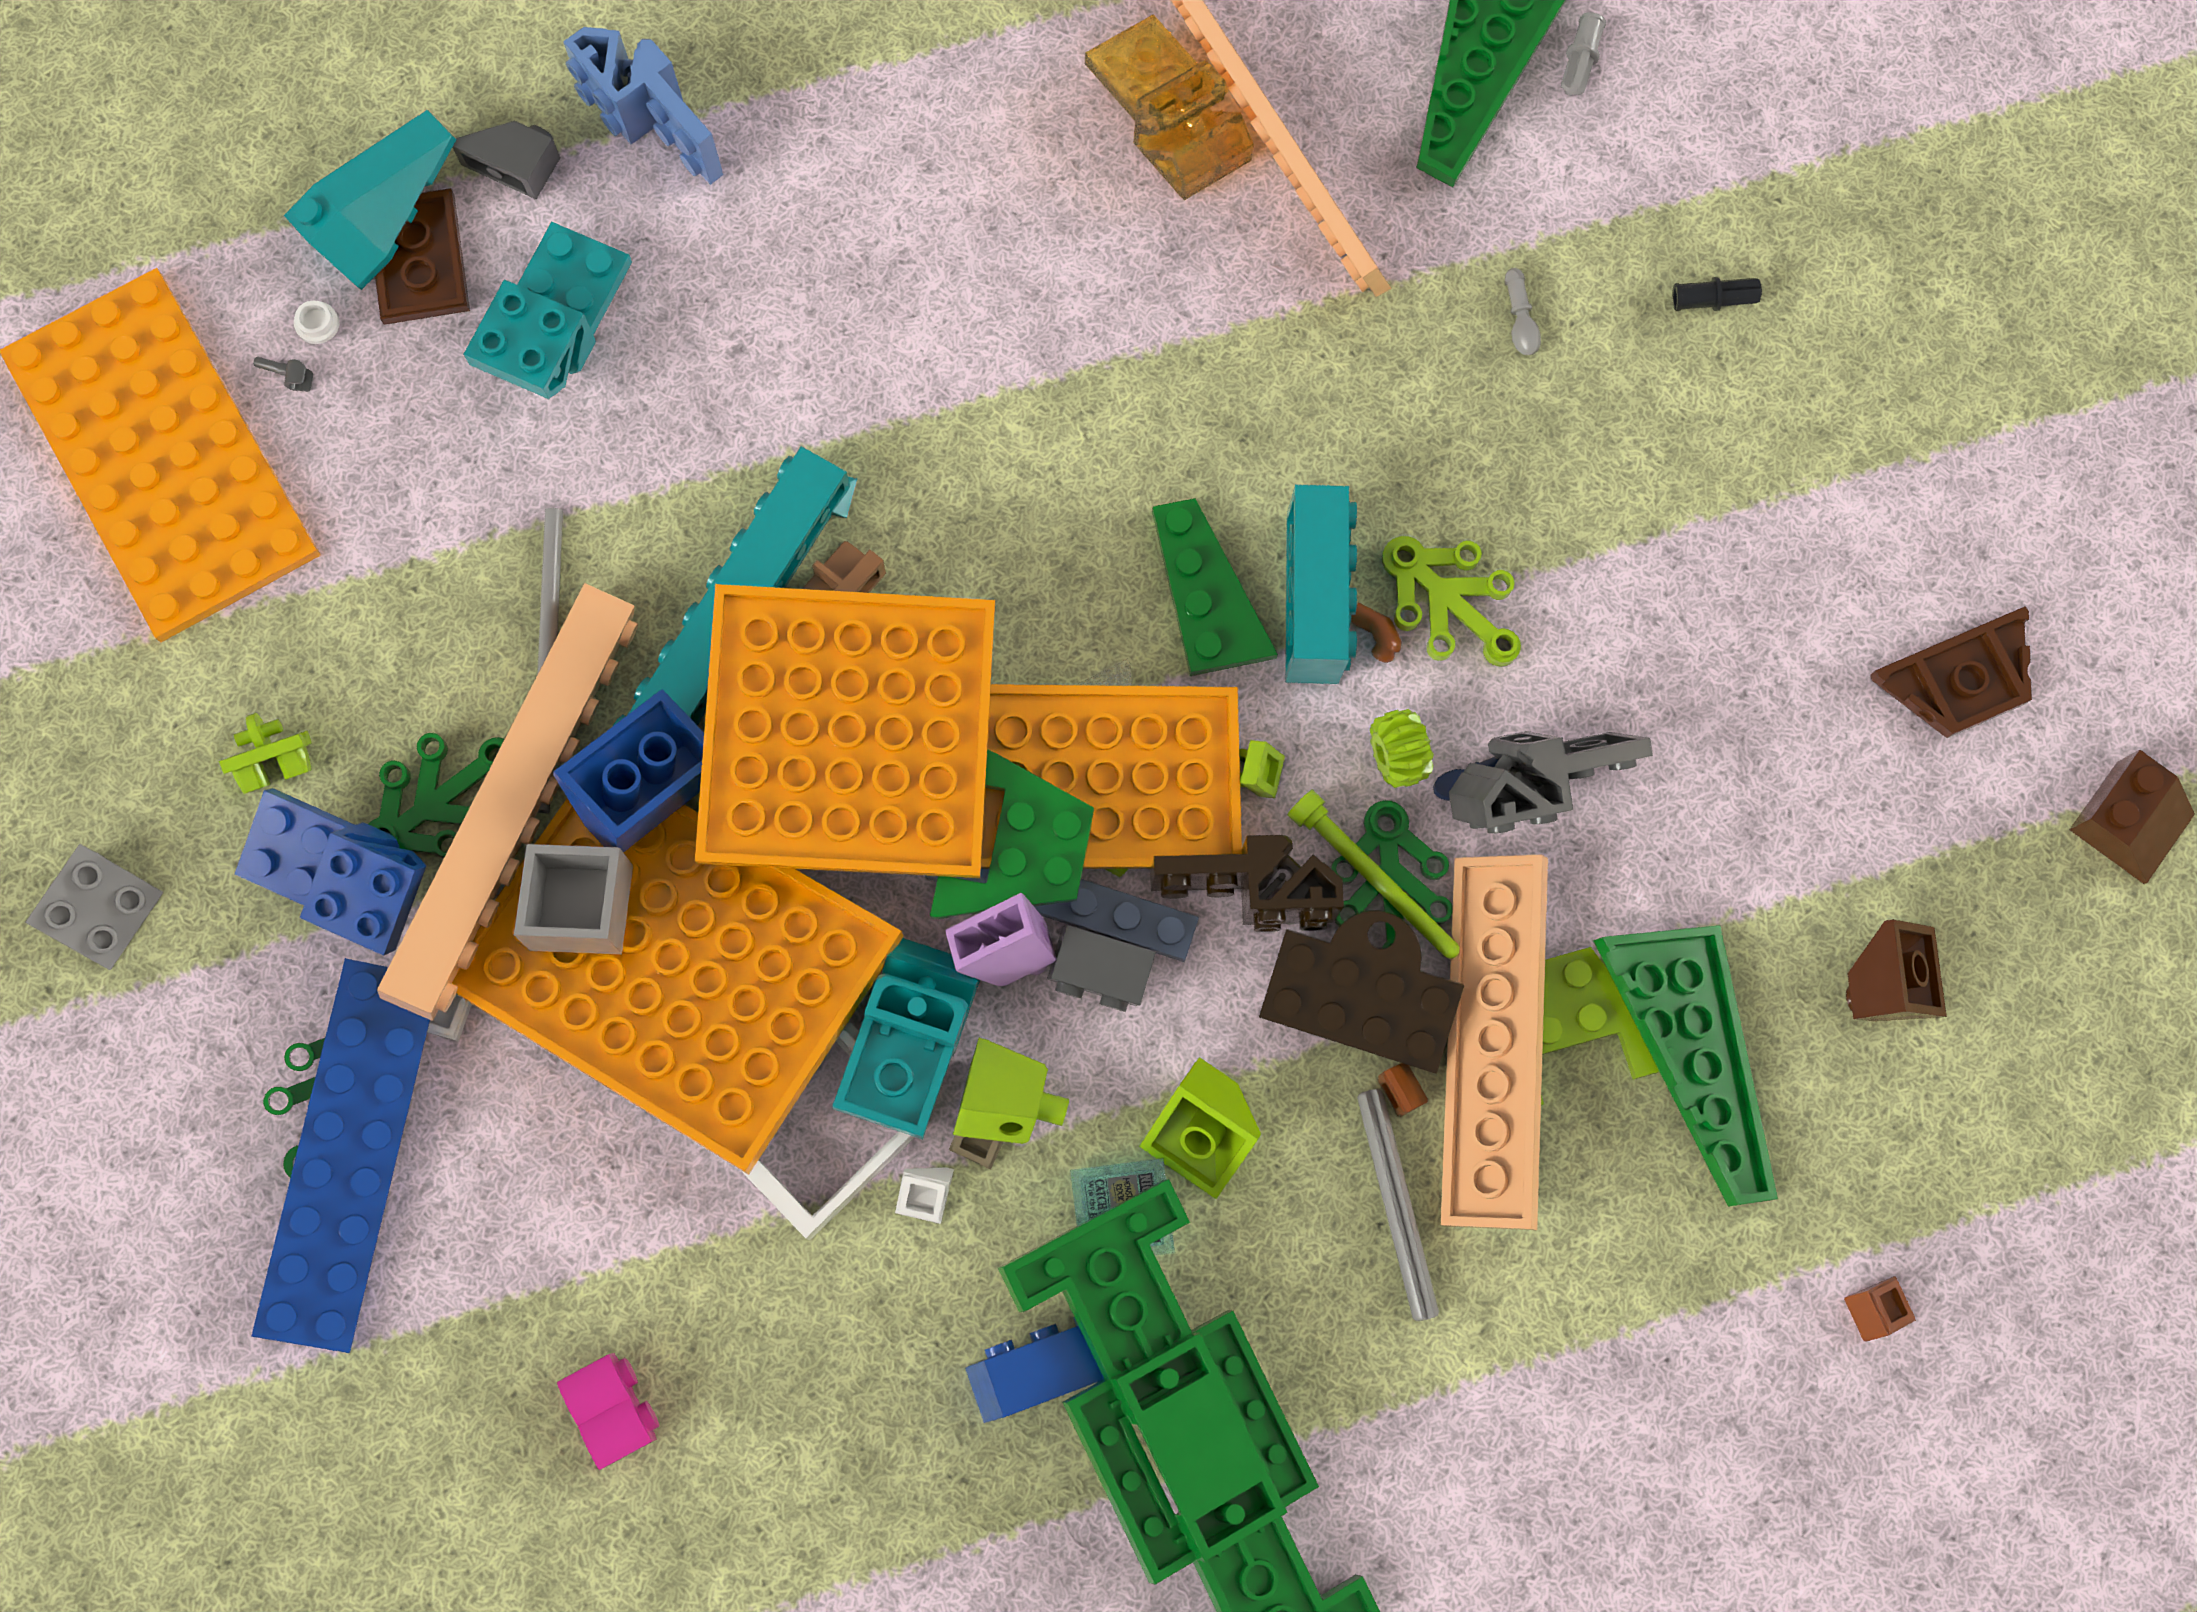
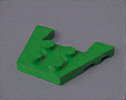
[930,749,1094,919]

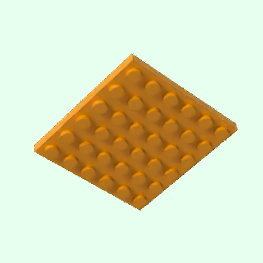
[695,584,995,878]

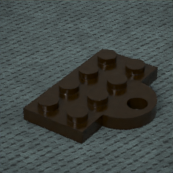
[1259,910,1464,1074]

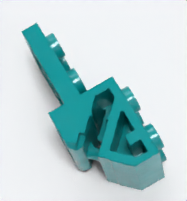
[463,221,632,399]
[832,938,980,1139]

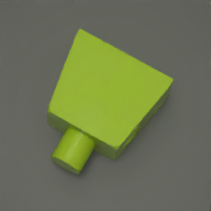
[953,1037,1069,1144]

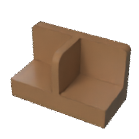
[802,541,886,593]

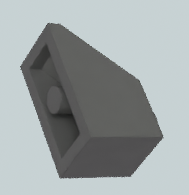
[452,121,561,200]

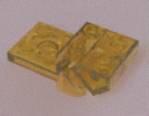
[1084,14,1254,201]

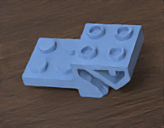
[563,27,723,185]

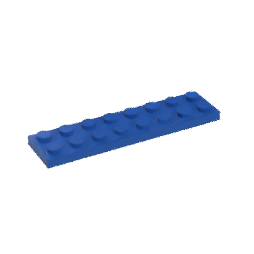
[251,958,430,1353]

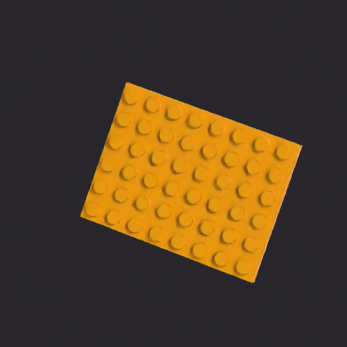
[452,798,904,1175]

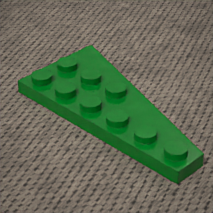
[1416,0,1567,188]
[1593,925,1778,1207]

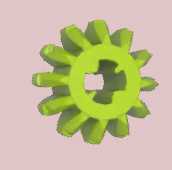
[1370,709,1434,788]

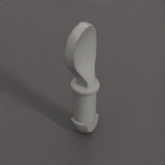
[1505,268,1541,355]

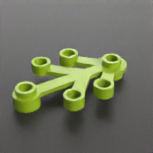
[1382,536,1521,667]

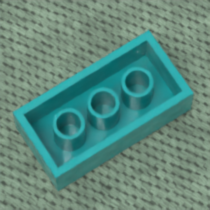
[1285,484,1357,684]

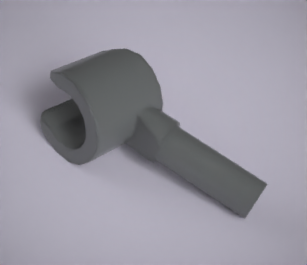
[253,356,313,392]

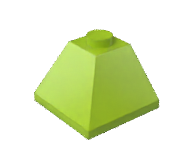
[1139,1057,1261,1199]

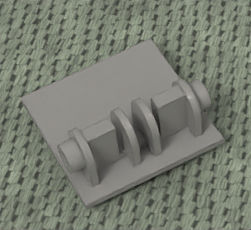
[25,844,163,970]

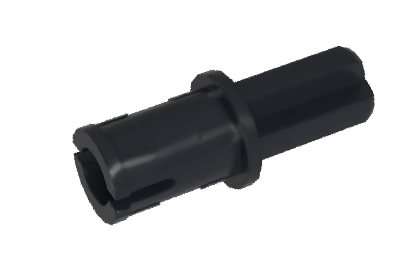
[1672,277,1762,311]

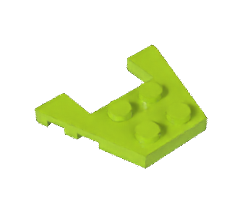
[1541,947,1659,1106]

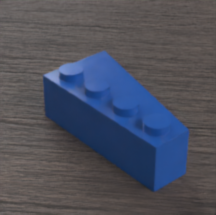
[965,1317,1104,1423]

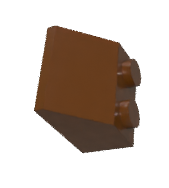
[2069,750,2195,884]

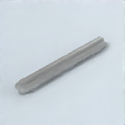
[1357,1089,1439,1321]

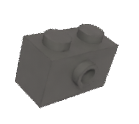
[1047,925,1156,1012]

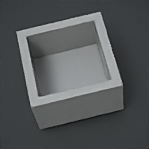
[514,844,633,955]

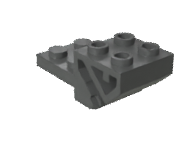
[1449,731,1653,833]

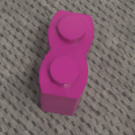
[557,1353,659,1470]

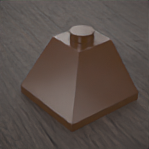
[1846,919,1947,1021]

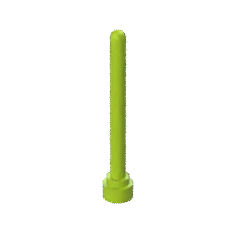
[1287,789,1460,959]

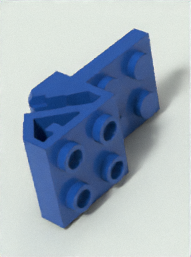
[235,788,426,956]

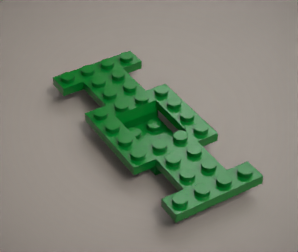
[998,1179,1380,1612]

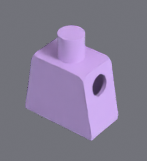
[945,893,1056,986]

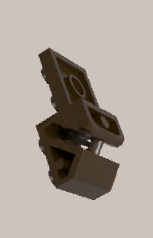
[1150,835,1344,932]

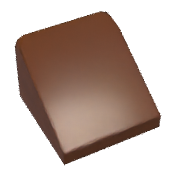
[1377,1063,1428,1117]
[1844,1276,1916,1342]

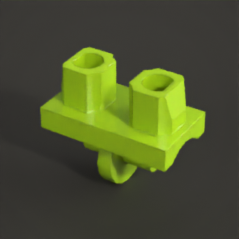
[219,713,312,794]

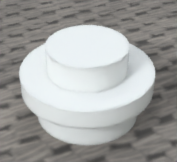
[294,301,339,344]

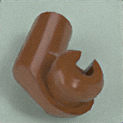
[1351,602,1402,663]

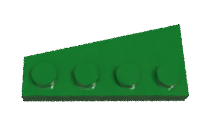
[1152,498,1278,676]

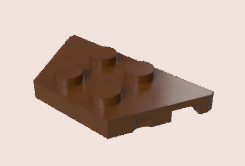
[1870,606,2032,738]

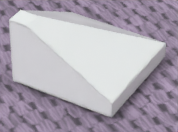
[895,1167,954,1224]

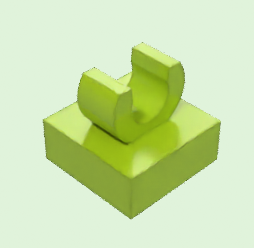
[1239,740,1285,799]

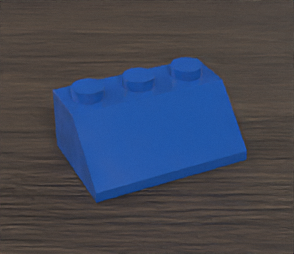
[553,689,704,852]

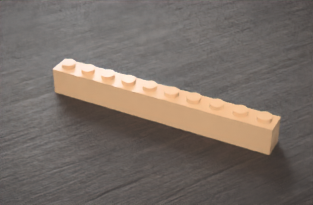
[377,583,638,1021]

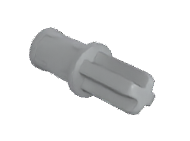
[1561,12,1606,96]

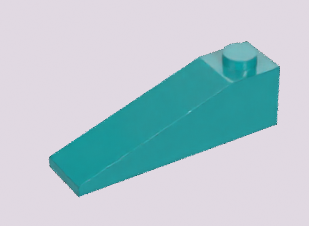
[284,110,457,290]

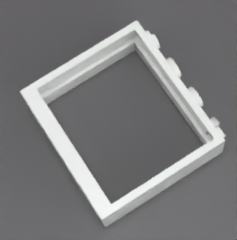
[742,1021,932,1240]

